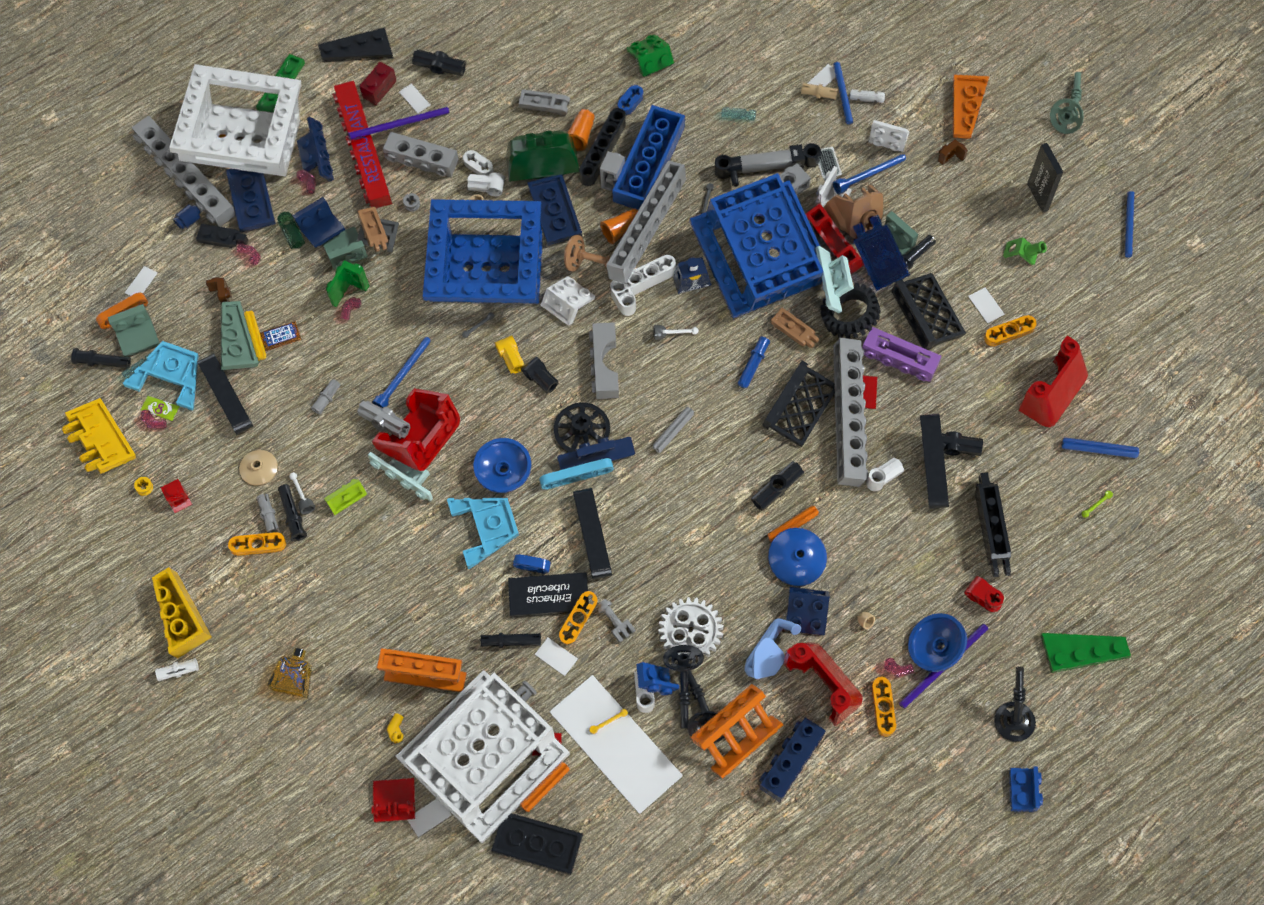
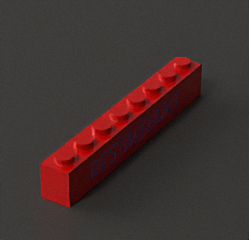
[332,80,392,209]

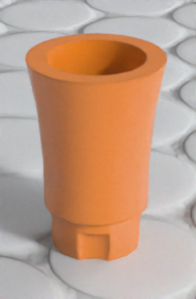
[567,109,595,151]
[600,208,638,244]

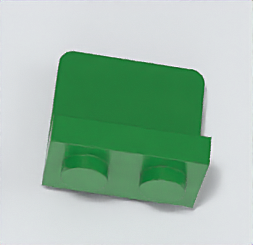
[626,35,674,77]
[326,260,370,307]

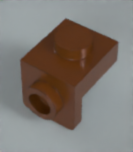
[938,139,968,165]
[206,277,232,304]

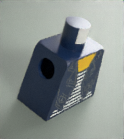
[673,257,712,294]

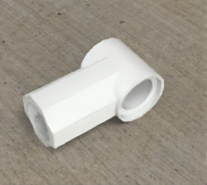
[468,173,505,196]
[866,458,904,491]
[634,672,655,713]

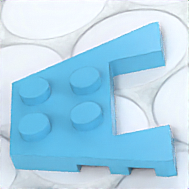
[123,341,199,411]
[447,498,519,569]

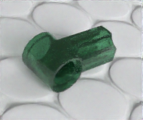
[277,212,305,249]

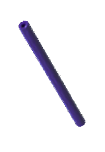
[348,107,449,140]
[899,623,989,709]

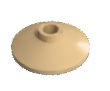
[239,450,278,486]

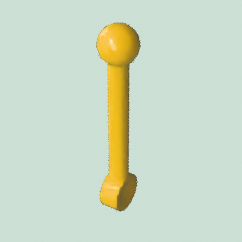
[589,709,628,734]

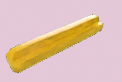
[244,310,266,361]

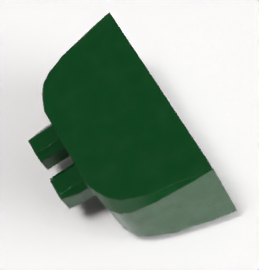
[506,130,579,182]

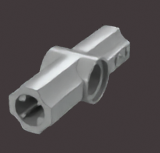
[357,401,411,438]

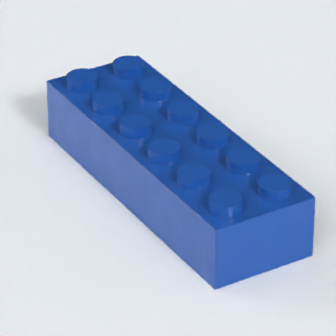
[612,105,685,210]

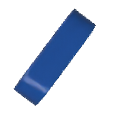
[618,85,643,115]
[513,554,551,574]

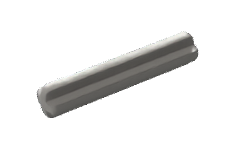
[653,407,694,453]

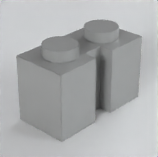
[600,151,625,191]

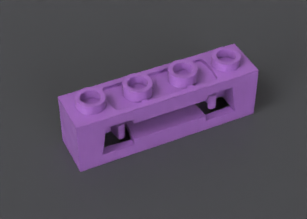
[862,327,941,382]

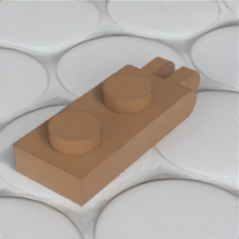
[357,207,388,252]
[770,307,819,348]

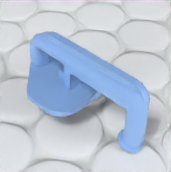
[744,618,801,679]

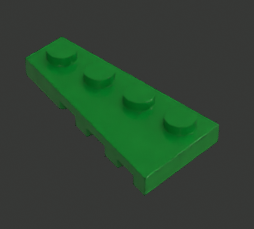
[1040,633,1131,673]

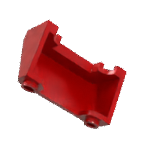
[1018,336,1088,427]
[372,388,460,471]
[783,642,863,727]

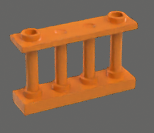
[377,648,467,692]
[690,684,783,779]

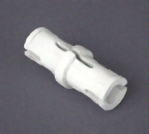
[155,658,199,681]

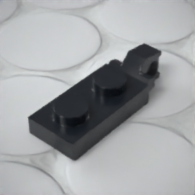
[196,223,249,248]

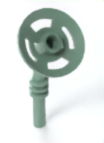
[1050,72,1084,134]

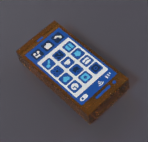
[260,321,302,351]

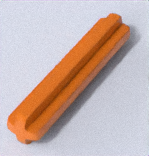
[767,505,819,543]
[520,762,570,812]

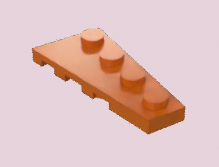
[953,75,989,139]

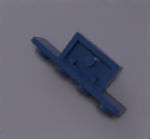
[297,117,334,182]
[557,437,635,470]

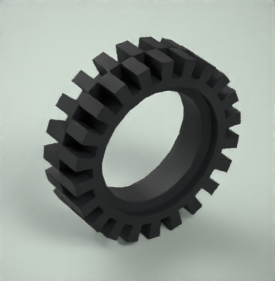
[820,283,881,339]

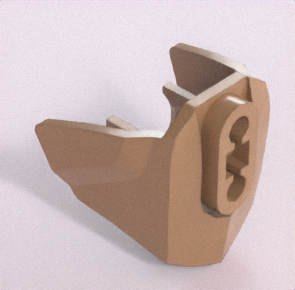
[823,185,883,239]

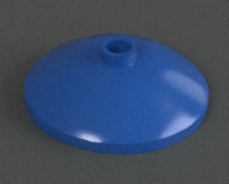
[473,438,531,493]
[768,528,827,586]
[908,613,967,672]

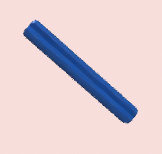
[1061,437,1139,458]

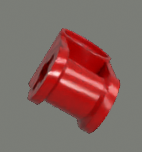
[964,576,1004,613]

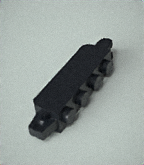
[975,472,1011,577]

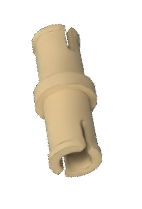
[801,82,838,100]

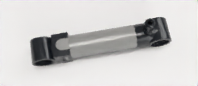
[714,143,821,187]

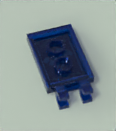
[853,215,911,291]

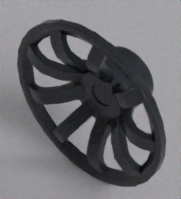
[554,403,610,453]

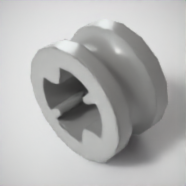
[403,193,420,212]

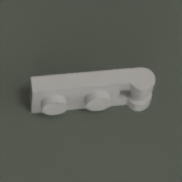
[519,89,570,116]

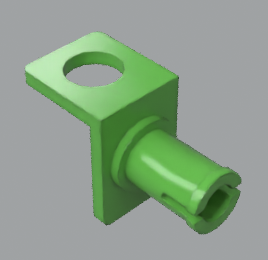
[1003,237,1047,265]

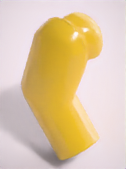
[387,713,404,743]

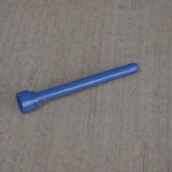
[833,154,906,194]
[372,337,431,409]

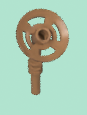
[564,235,637,272]

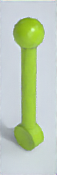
[1081,491,1113,518]

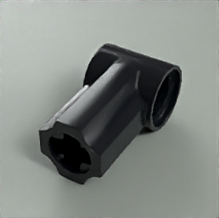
[521,357,559,394]

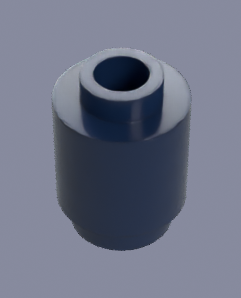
[173,204,201,230]

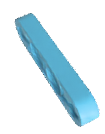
[539,458,614,489]

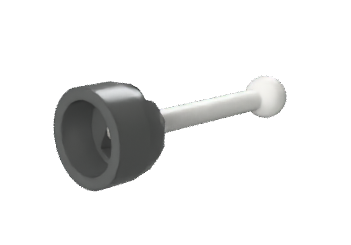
[653,325,699,340]
[289,472,316,515]

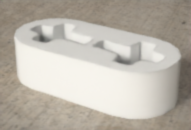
[463,150,493,176]

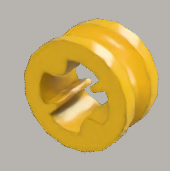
[134,477,153,496]

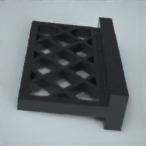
[891,273,966,350]
[761,360,835,447]

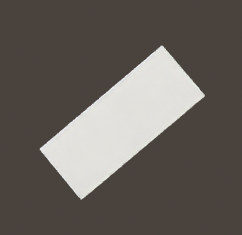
[550,675,683,814]

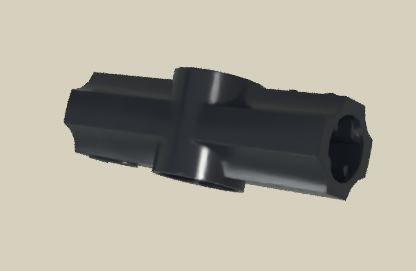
[412,49,467,76]
[942,431,983,456]
[751,461,804,511]

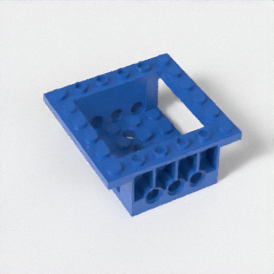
[689,173,824,319]
[423,199,543,304]

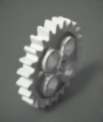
[659,597,723,662]

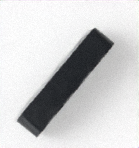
[579,108,626,186]
[197,353,254,435]
[920,414,949,509]
[573,487,612,580]

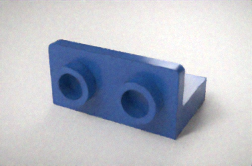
[636,662,680,696]
[1009,766,1043,812]

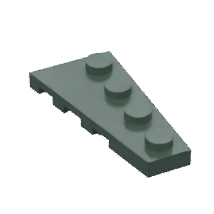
[221,301,259,370]

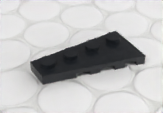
[318,27,394,62]

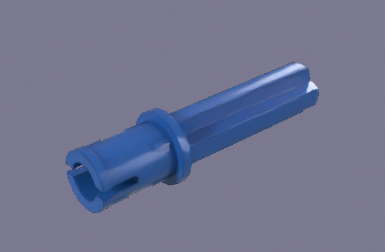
[738,336,770,389]

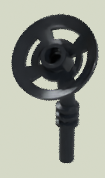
[663,645,704,729]
[994,666,1036,742]
[687,670,724,743]

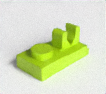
[324,479,367,515]

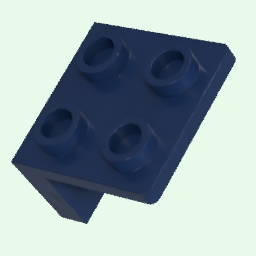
[292,197,345,248]
[785,587,830,635]

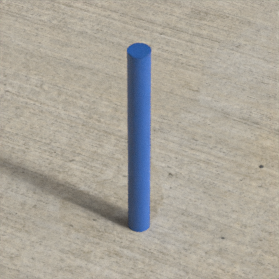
[833,62,853,125]
[1125,191,1135,258]

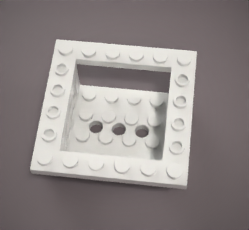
[169,64,301,177]
[395,670,570,843]

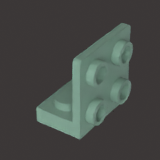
[875,211,918,256]
[323,227,368,270]
[108,304,160,357]

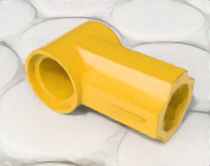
[495,335,525,374]

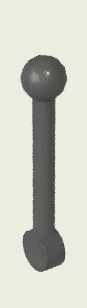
[700,183,714,214]
[462,312,495,338]

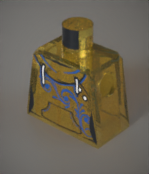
[267,648,312,699]

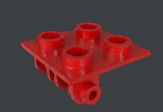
[372,778,415,822]

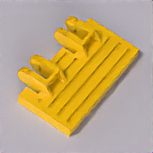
[62,398,136,474]

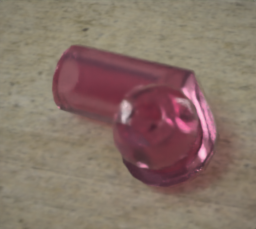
[237,244,261,265]
[340,297,362,320]
[140,410,167,429]
[884,658,914,677]

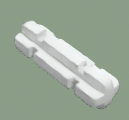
[850,90,885,103]

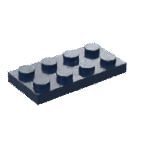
[226,168,276,233]
[528,175,582,246]

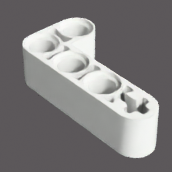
[610,255,676,316]

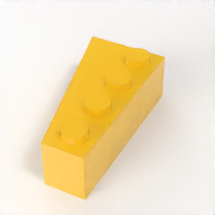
[152,567,212,658]

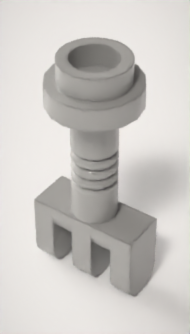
[597,599,636,643]

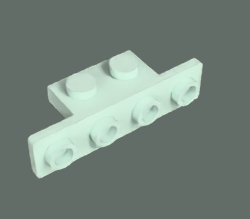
[816,246,854,314]
[368,452,433,502]

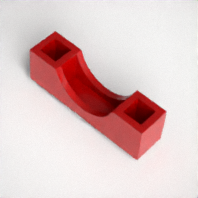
[806,204,864,274]

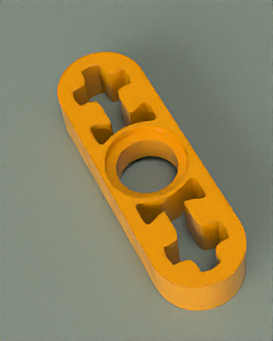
[984,315,1037,347]
[228,532,286,556]
[559,591,598,644]
[872,677,896,737]

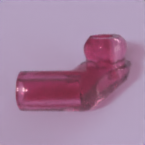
[296,170,315,194]

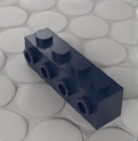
[759,717,826,803]

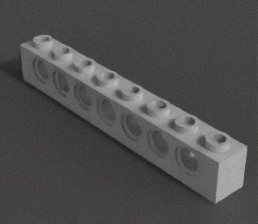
[131,115,236,227]
[607,160,686,284]
[833,338,868,487]

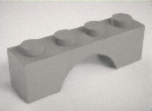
[589,322,619,399]

